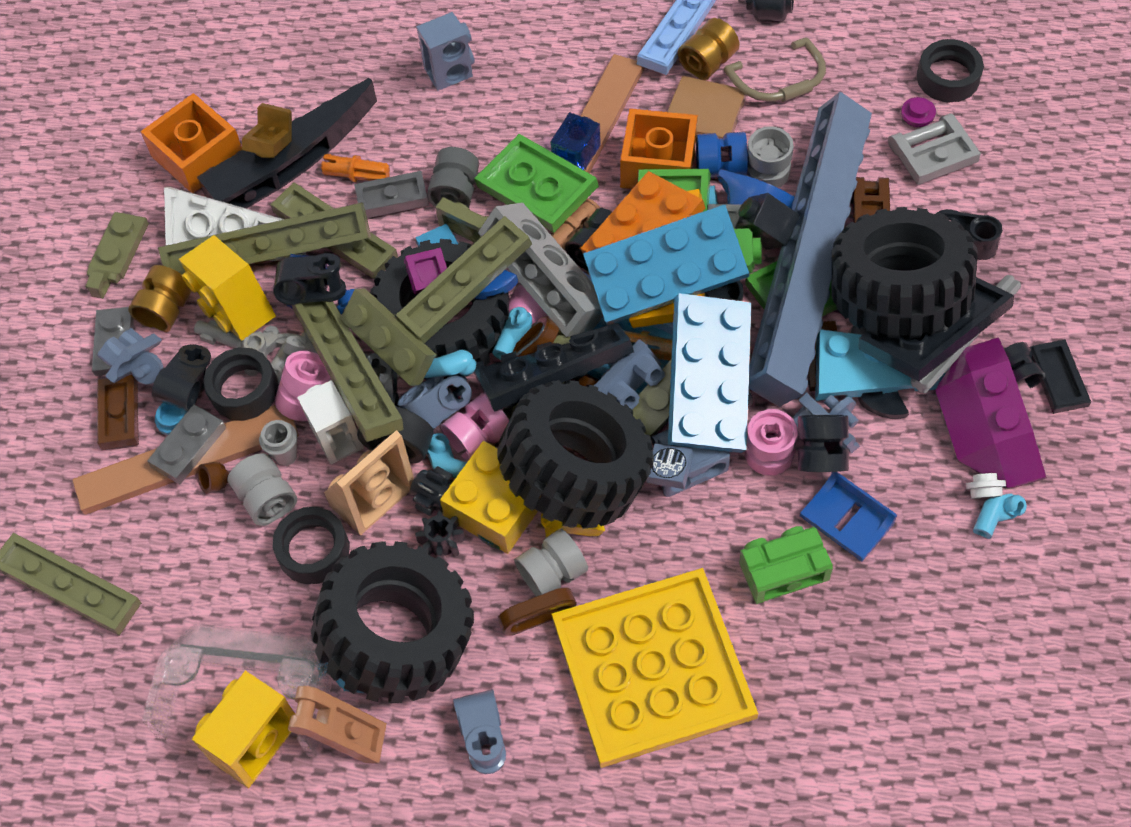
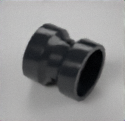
[1004,342,1045,391]

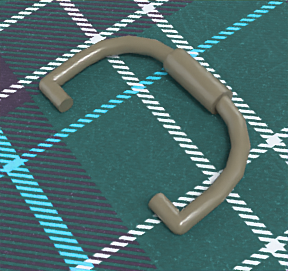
[724,37,826,102]

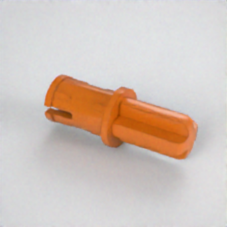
[321,154,390,182]

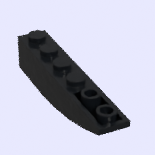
[197,78,377,209]

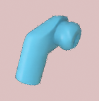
[492,307,532,360]
[424,350,476,378]
[427,433,467,478]
[973,494,1027,539]

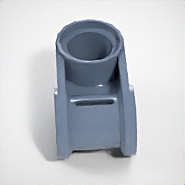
[397,373,472,429]
[453,689,506,774]

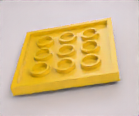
[552,568,759,768]

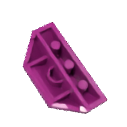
[935,337,1047,489]

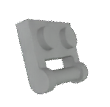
[888,113,981,185]

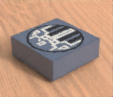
[646,443,694,489]

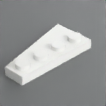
[164,187,306,261]

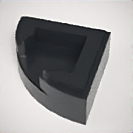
[858,391,909,419]

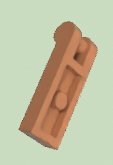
[288,686,387,764]

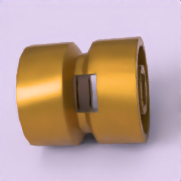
[678,17,740,80]
[128,265,192,332]

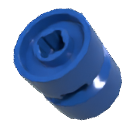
[696,132,748,178]

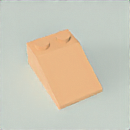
[324,430,414,536]

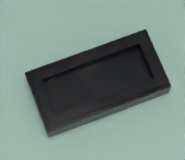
[1029,339,1091,414]

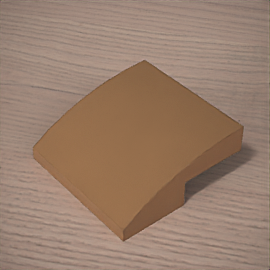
[668,76,746,138]

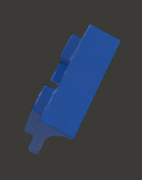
[799,472,897,562]

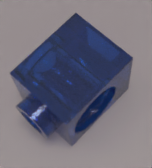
[550,112,601,171]

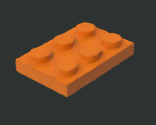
[580,171,706,253]

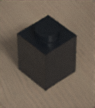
[735,193,800,250]

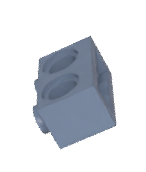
[416,12,475,91]

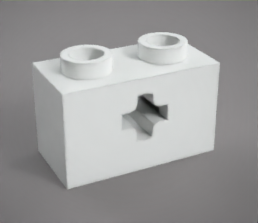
[297,380,364,464]

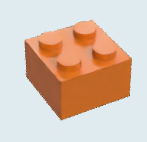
[140,93,242,193]
[620,108,698,189]

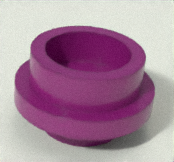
[901,97,936,127]

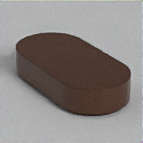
[501,317,559,362]
[497,588,577,635]

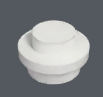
[966,473,1006,499]

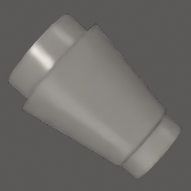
[259,420,297,466]

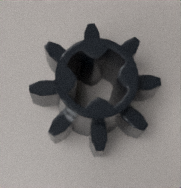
[410,466,453,516]
[415,511,466,559]

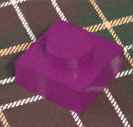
[404,248,447,295]

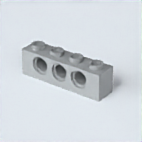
[478,202,603,337]

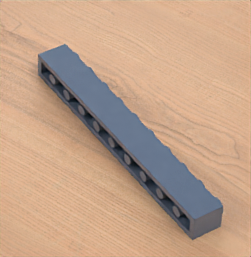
[748,92,872,407]

